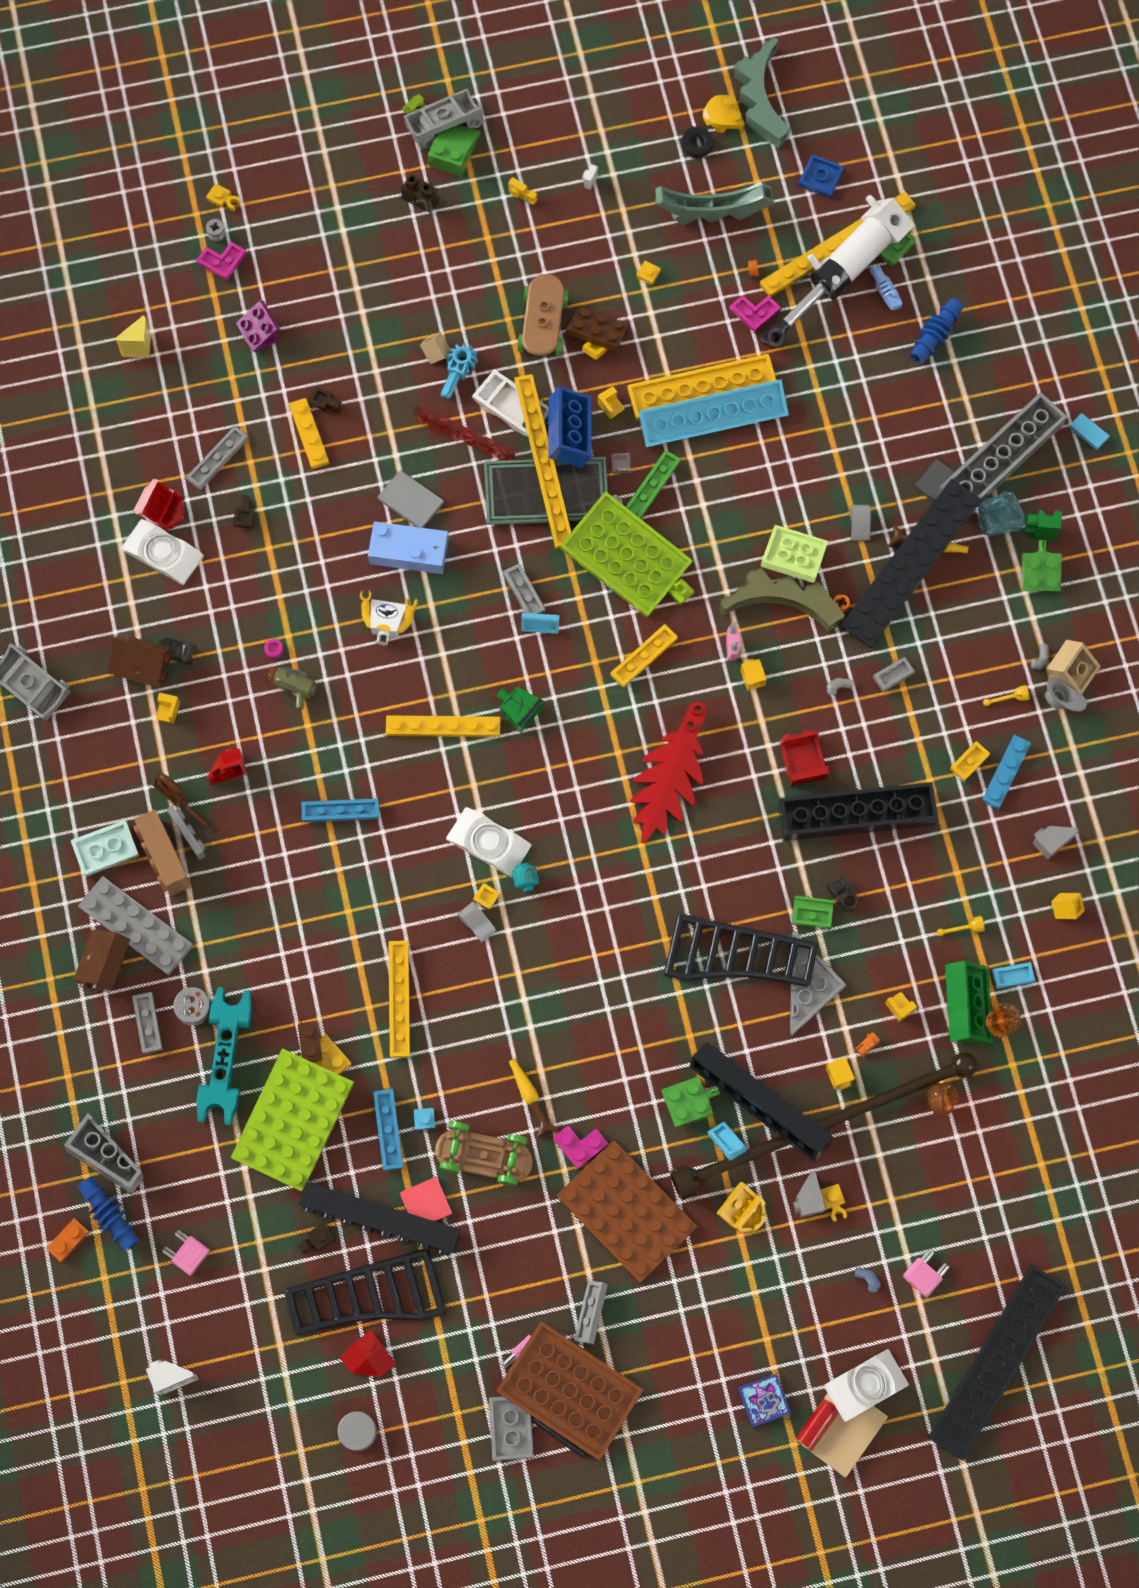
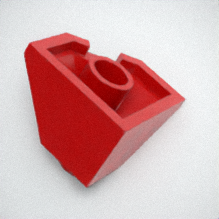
[208,747,247,785]
[340,1330,397,1378]

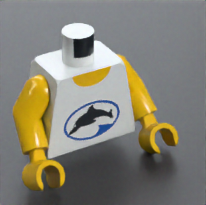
[360,590,418,646]

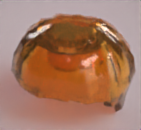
[986,1003,1022,1037]
[927,1082,959,1117]

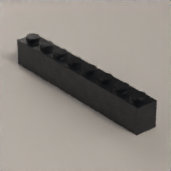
[689,1042,833,1162]
[299,1182,461,1256]

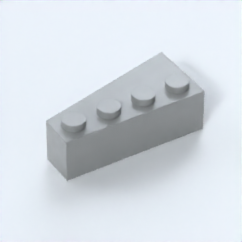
[64,1113,144,1194]

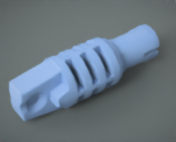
[869,265,903,310]

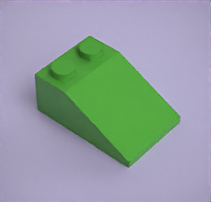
[428,124,480,177]

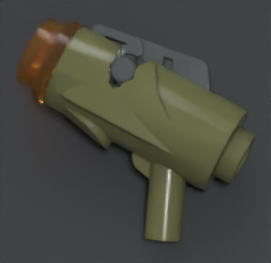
[267,667,317,710]

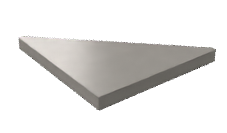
[790,931,847,1036]

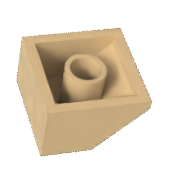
[1047,640,1101,694]

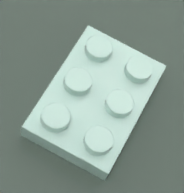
[71,820,139,877]

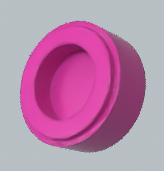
[264,639,284,659]

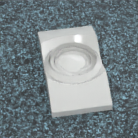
[472,369,549,437]
[121,519,204,586]
[446,807,532,878]
[823,1349,909,1422]

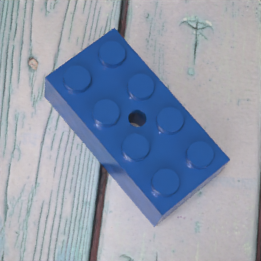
[548,386,592,468]

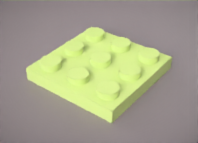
[761,525,828,583]

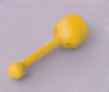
[983,685,1030,706]
[937,916,985,936]

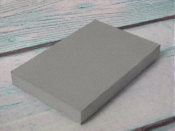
[377,470,444,528]
[489,1397,534,1461]

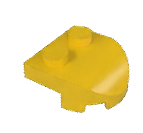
[703,95,745,133]
[716,1182,767,1232]

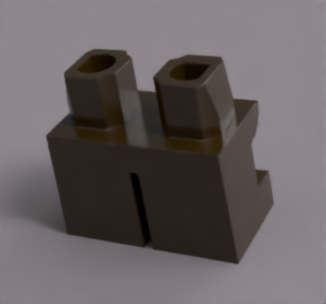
[401,174,440,214]

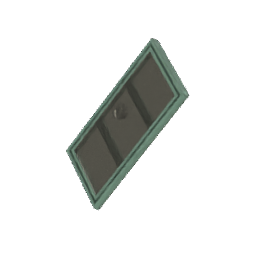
[484,457,608,525]

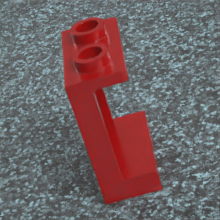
[779,730,829,787]

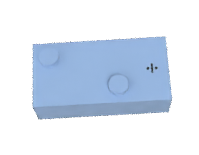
[368,522,449,574]

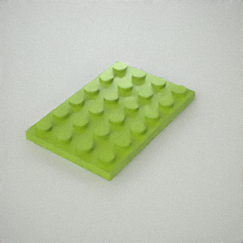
[559,491,693,617]
[231,1048,354,1192]

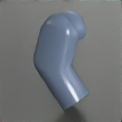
[854,1267,881,1293]

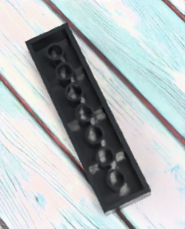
[778,782,938,841]

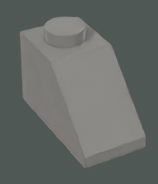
[1032,826,1079,860]
[793,1171,826,1218]

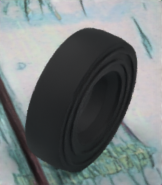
[681,126,713,158]

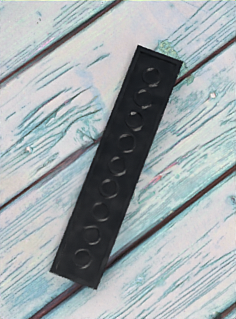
[840,478,982,648]
[927,1264,1066,1461]

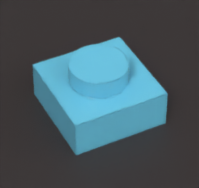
[414,1108,435,1131]

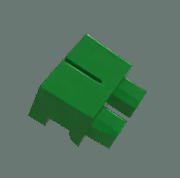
[1024,510,1062,543]

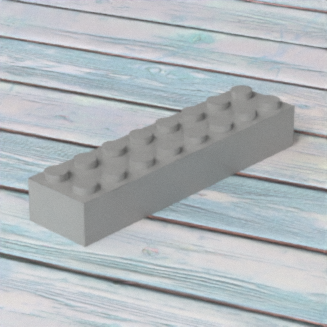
[936,392,1067,504]

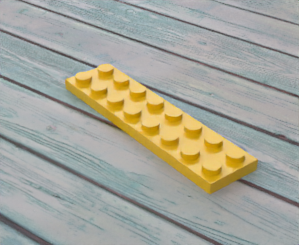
[627,354,776,421]

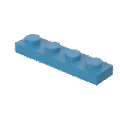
[981,735,1031,810]
[301,798,379,822]
[373,1089,404,1171]

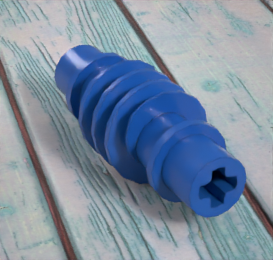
[910,298,964,364]
[78,1176,140,1252]

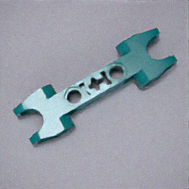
[196,987,252,1126]

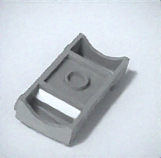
[403,89,484,149]
[0,643,71,721]

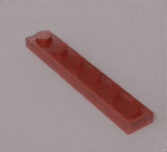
[414,405,515,461]

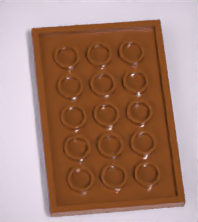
[556,1140,698,1284]
[495,1321,644,1461]

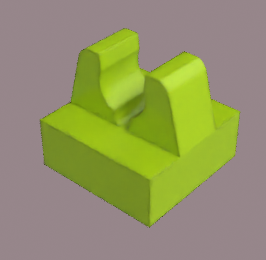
[402,94,425,114]
[668,578,694,605]

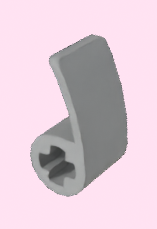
[850,505,871,541]
[457,902,496,942]

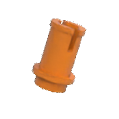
[855,1032,880,1057]

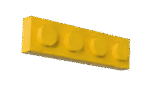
[289,398,329,469]
[610,624,678,688]

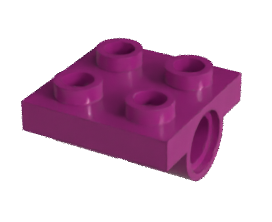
[236,301,280,353]

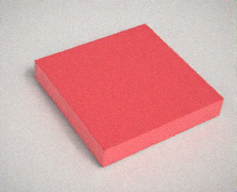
[400,1177,452,1222]

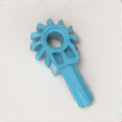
[441,343,478,399]

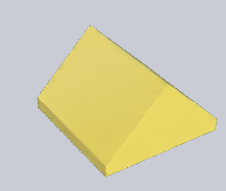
[116,316,151,358]

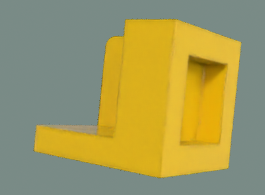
[598,386,624,420]
[156,693,180,724]
[1051,893,1085,919]
[885,992,917,1022]

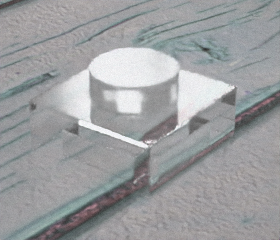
[611,453,631,474]

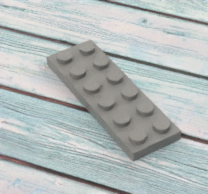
[78,876,193,976]

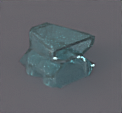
[977,491,1026,536]

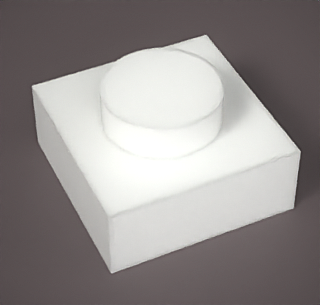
[582,164,598,190]

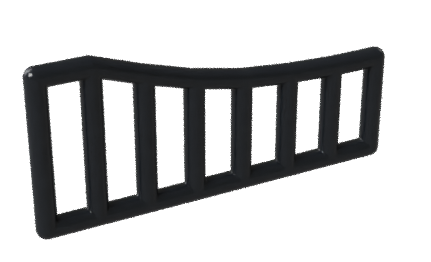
[664,914,818,987]
[285,1249,446,1336]

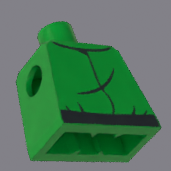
[496,687,544,733]

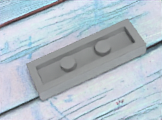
[503,563,546,614]
[166,805,206,860]
[132,992,163,1054]
[574,1281,608,1345]

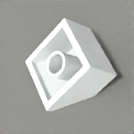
[146,1359,199,1396]

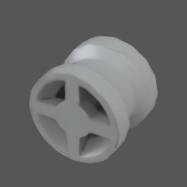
[206,219,225,242]

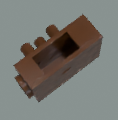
[108,633,171,688]
[73,930,130,992]

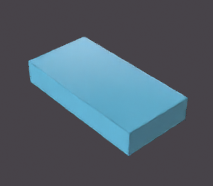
[1069,413,1110,451]
[521,613,559,634]
[992,962,1035,989]
[708,1122,747,1161]

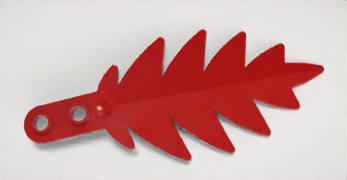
[630,702,707,844]

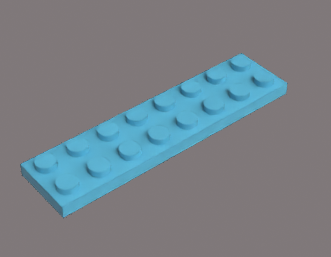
[638,379,789,447]

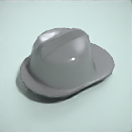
[1044,677,1087,712]

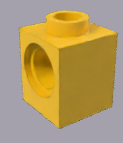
[740,659,767,691]
[825,1057,855,1090]

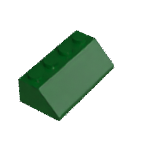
[945,960,993,1044]

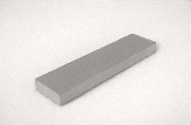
[186,426,249,491]

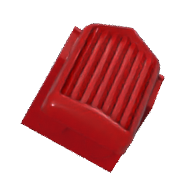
[134,479,184,531]

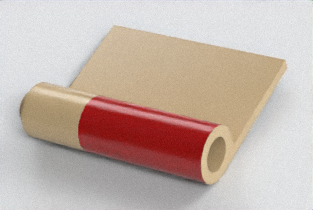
[795,1393,888,1478]

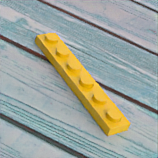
[386,716,501,737]
[389,941,410,1058]

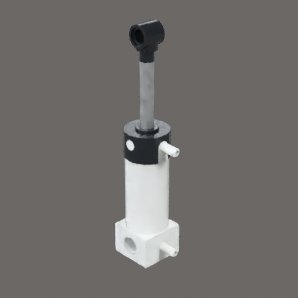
[761,195,915,347]

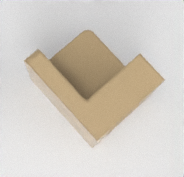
[420,332,450,364]

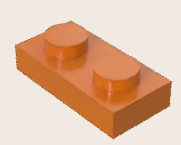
[46,1218,90,1263]

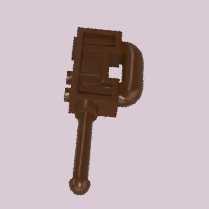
[153,773,208,827]

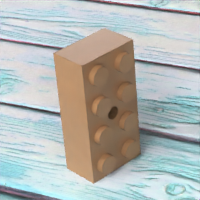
[133,809,192,896]

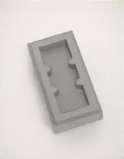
[873,657,915,692]

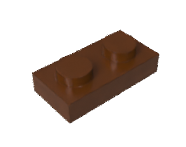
[298,1021,323,1062]

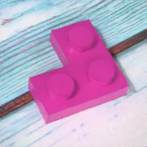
[196,242,247,281]
[729,295,781,333]
[553,1126,609,1170]

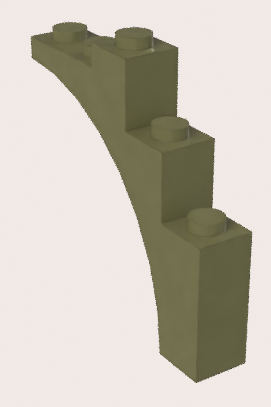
[719,568,845,632]

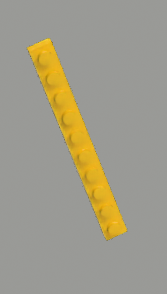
[760,192,916,298]
[514,374,571,549]

